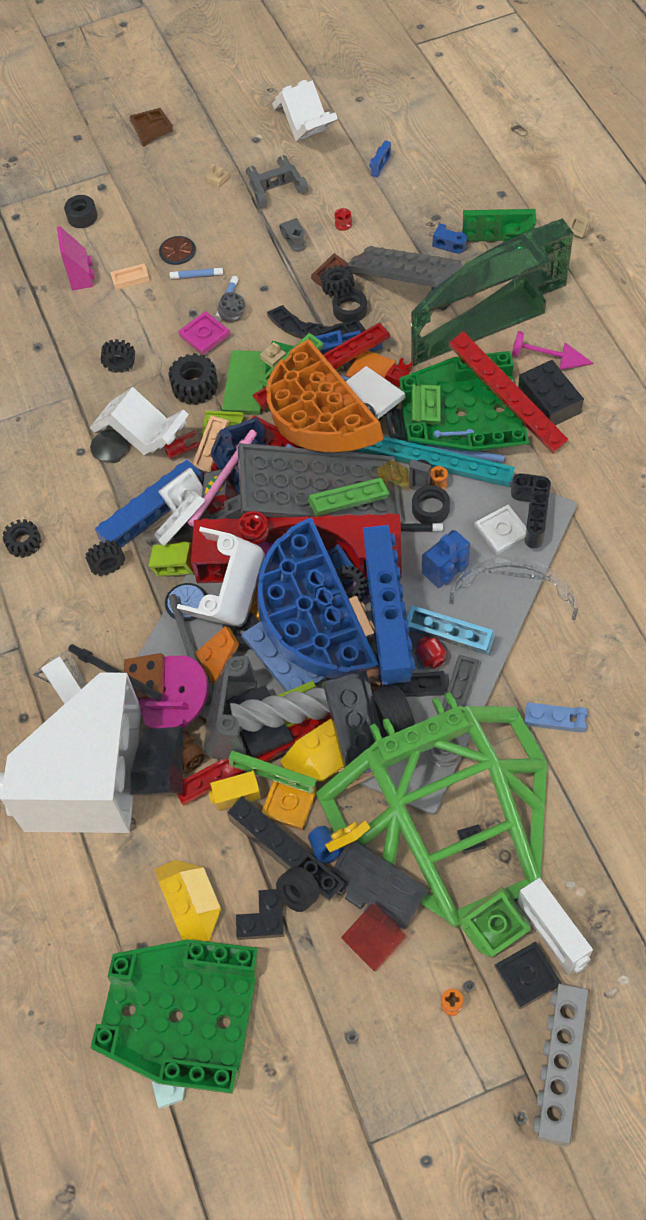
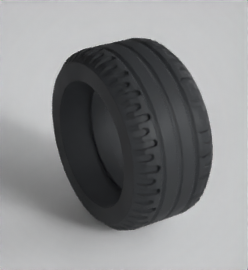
[372,685,415,738]

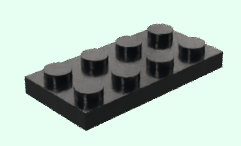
[322,670,383,768]

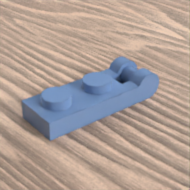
[524,702,588,733]

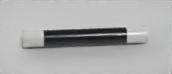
[401,523,443,532]

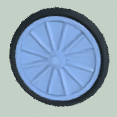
[165,583,207,621]

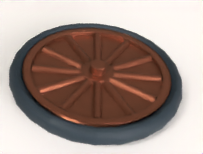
[159,236,196,265]

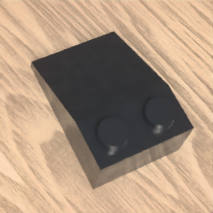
[130,727,183,796]

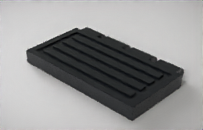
[331,840,430,934]

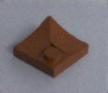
[130,108,173,147]

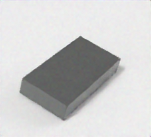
[409,459,431,490]

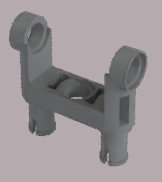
[246,155,309,208]

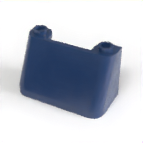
[211,417,266,494]

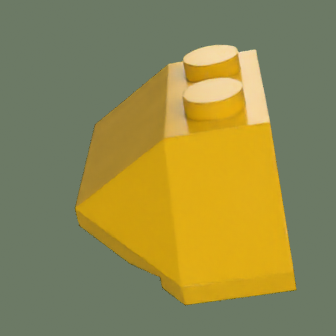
[280,719,344,781]
[154,860,221,942]

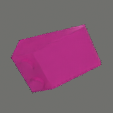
[57,226,95,291]

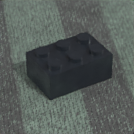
[518,360,584,425]

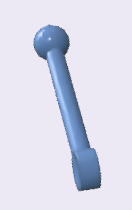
[433,429,474,438]

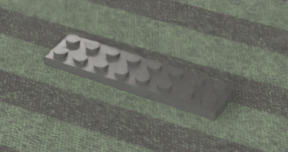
[347,246,463,288]

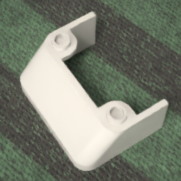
[177,527,265,627]

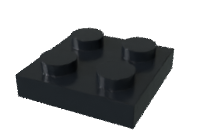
[494,941,562,1009]

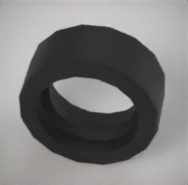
[332,289,367,323]
[412,485,450,523]

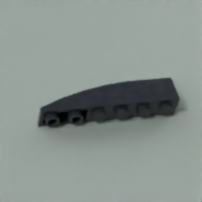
[227,796,345,902]

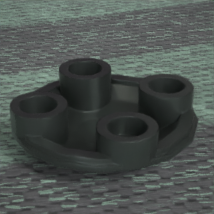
[90,430,128,463]

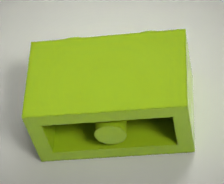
[149,542,194,576]

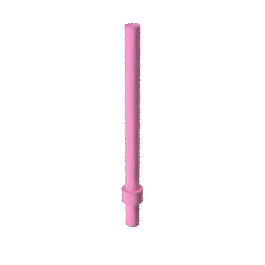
[187,430,257,526]

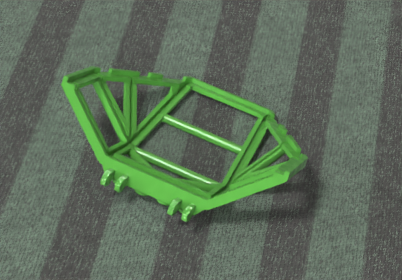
[316,692,547,928]

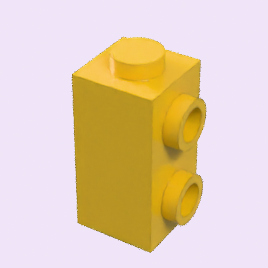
[208,771,261,811]

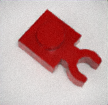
[384,358,413,387]

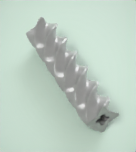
[230,688,330,732]

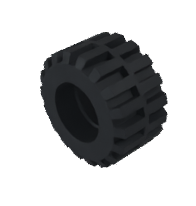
[168,353,218,405]

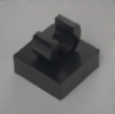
[457,824,486,854]

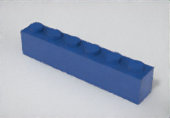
[95,459,204,547]

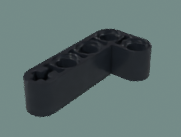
[511,473,551,548]

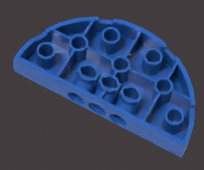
[257,518,378,678]
[363,525,415,685]

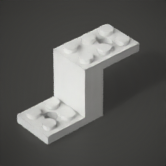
[272,80,338,141]
[89,387,189,455]

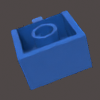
[422,530,470,589]

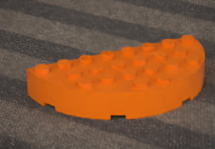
[266,339,384,452]

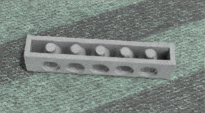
[533,984,588,1147]

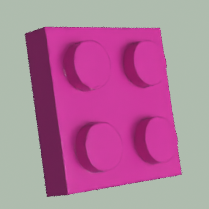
[178,311,230,355]

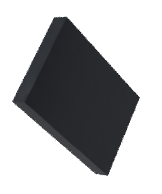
[226,685,293,758]

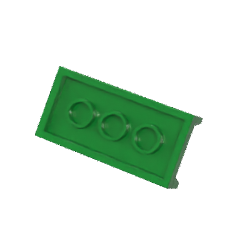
[462,209,536,250]

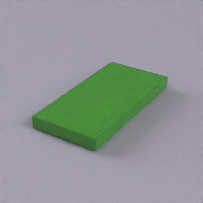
[222,350,266,415]

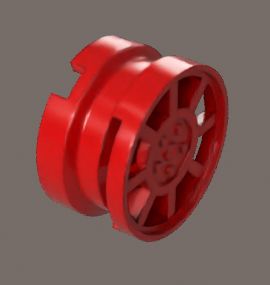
[238,511,269,545]

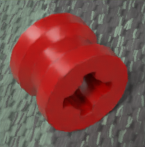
[334,208,352,231]

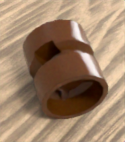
[183,731,207,773]

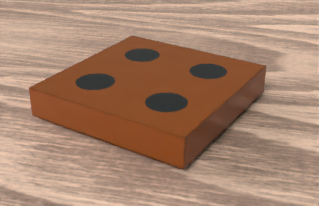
[124,653,165,700]

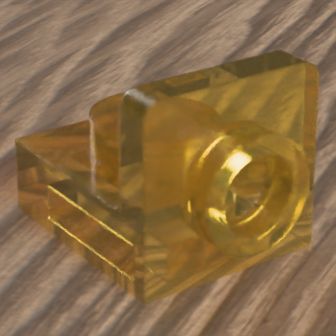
[377,459,410,488]

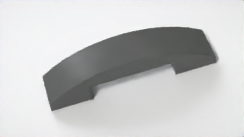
[173,494,241,542]

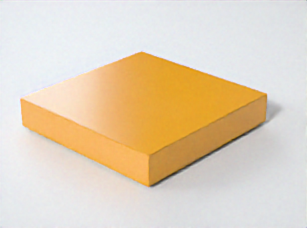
[261,781,318,831]

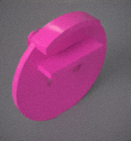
[138,655,209,729]

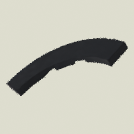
[267,305,366,339]

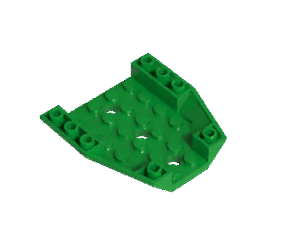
[399,351,529,451]
[90,939,258,1094]

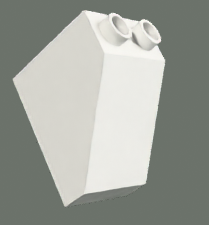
[0,673,142,833]

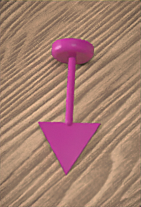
[511,331,593,370]

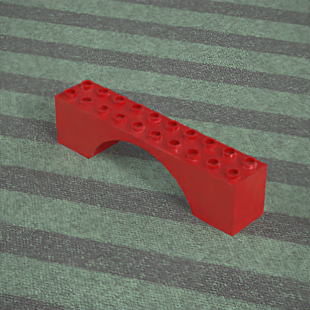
[191,513,402,584]

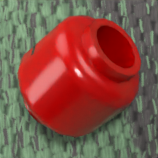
[415,636,447,669]

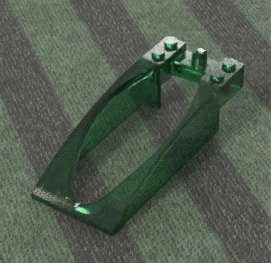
[411,218,574,366]

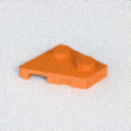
[195,626,239,684]

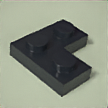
[236,889,284,940]

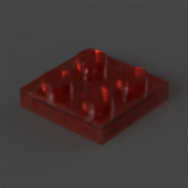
[341,903,408,972]

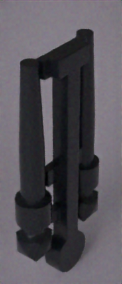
[384,404,406,441]

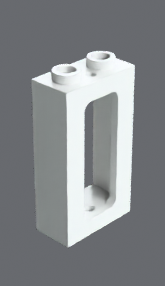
[517,878,593,975]

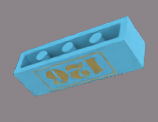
[406,605,495,655]

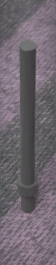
[168,594,211,706]

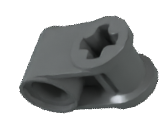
[279,218,306,252]

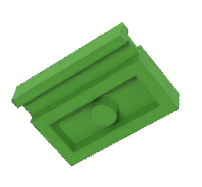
[411,384,440,425]

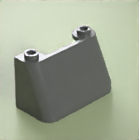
[204,656,258,759]

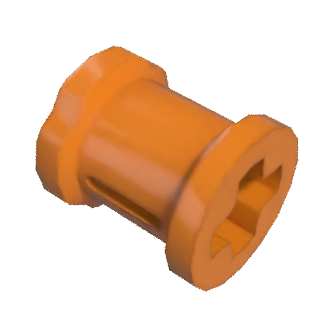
[430,466,448,490]
[441,988,463,1016]

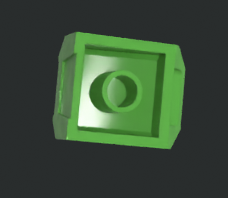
[462,886,531,958]

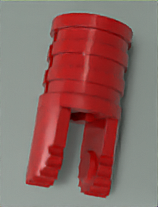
[163,430,200,460]

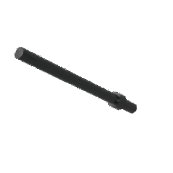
[68,644,163,702]

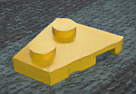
[325,820,370,852]

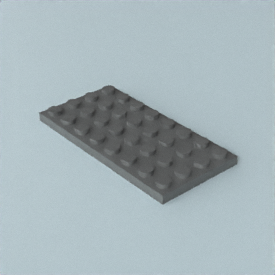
[238,443,402,524]

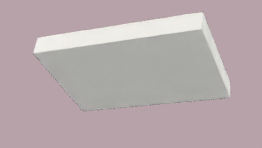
[346,366,406,419]
[155,491,205,546]

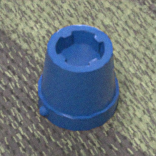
[308,826,343,864]

